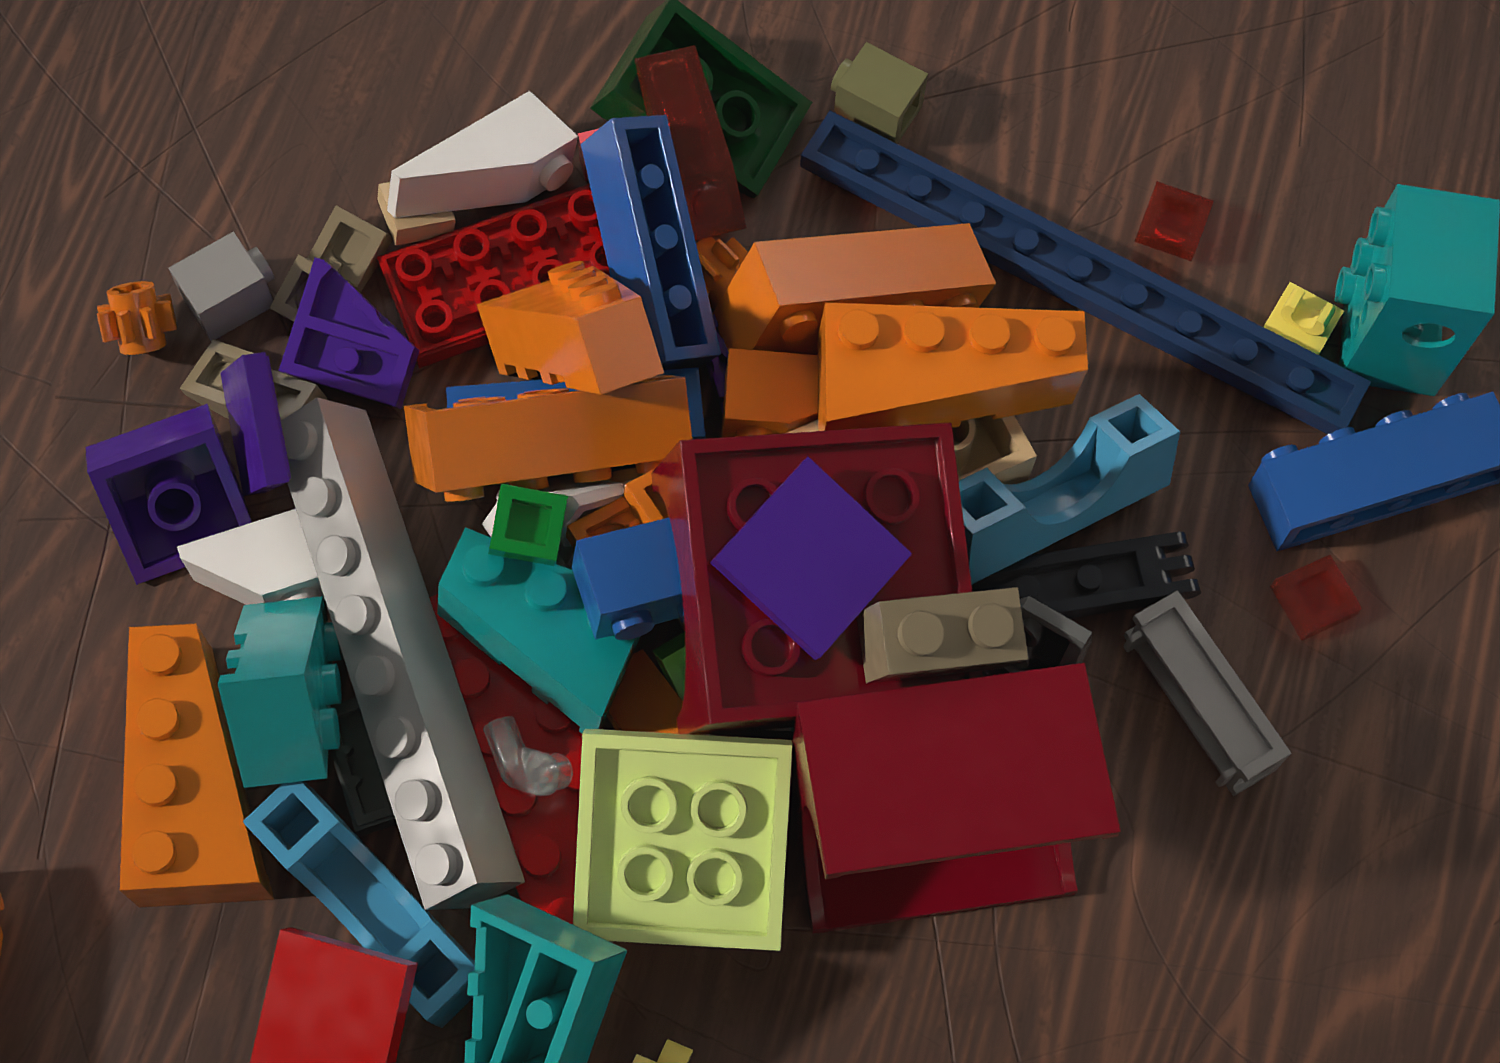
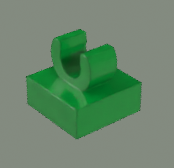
[488,484,568,566]

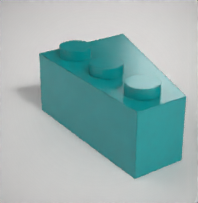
[437,527,641,734]
[218,596,343,788]
[464,894,627,1063]

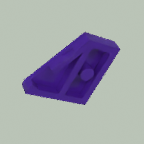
[279,257,420,409]

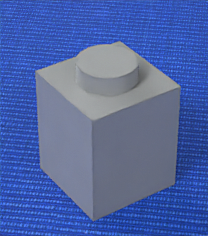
[168,231,275,342]

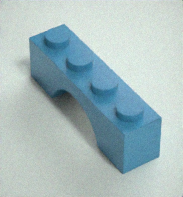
[959,394,1180,585]
[242,781,475,1028]

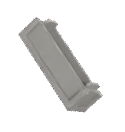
[1123,590,1291,796]

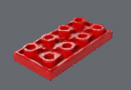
[377,184,610,368]
[250,927,418,1063]

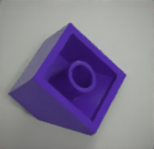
[85,404,253,585]

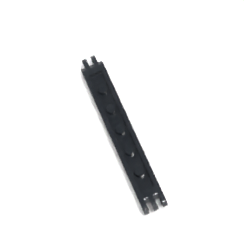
[972,532,1201,619]

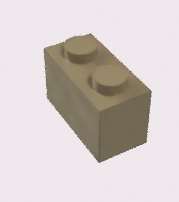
[857,587,1028,684]

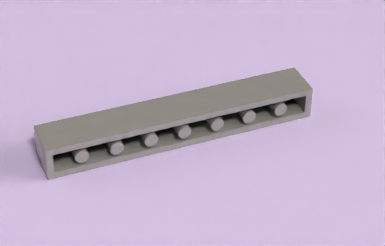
[281,397,525,910]

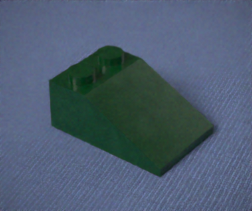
[590,0,813,198]

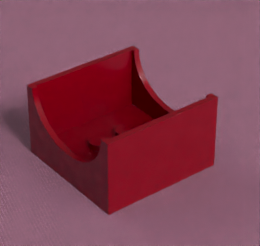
[651,422,983,735]
[790,663,1121,934]

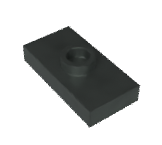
[330,697,397,837]

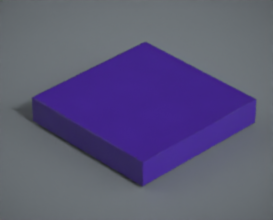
[220,352,291,496]
[710,457,912,660]

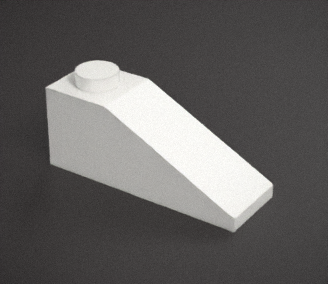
[387,91,578,218]

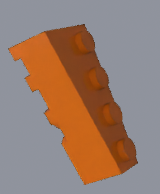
[712,223,996,355]
[477,261,664,395]
[817,303,1088,431]
[404,375,692,502]
[120,624,274,908]

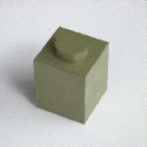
[831,42,928,144]

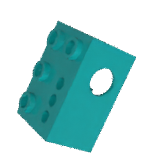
[1335,184,1500,396]

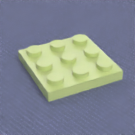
[573,729,792,951]

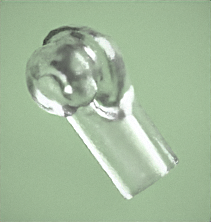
[483,716,573,796]

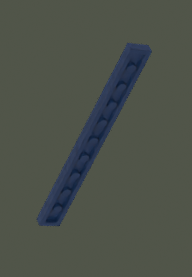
[800,110,1371,435]

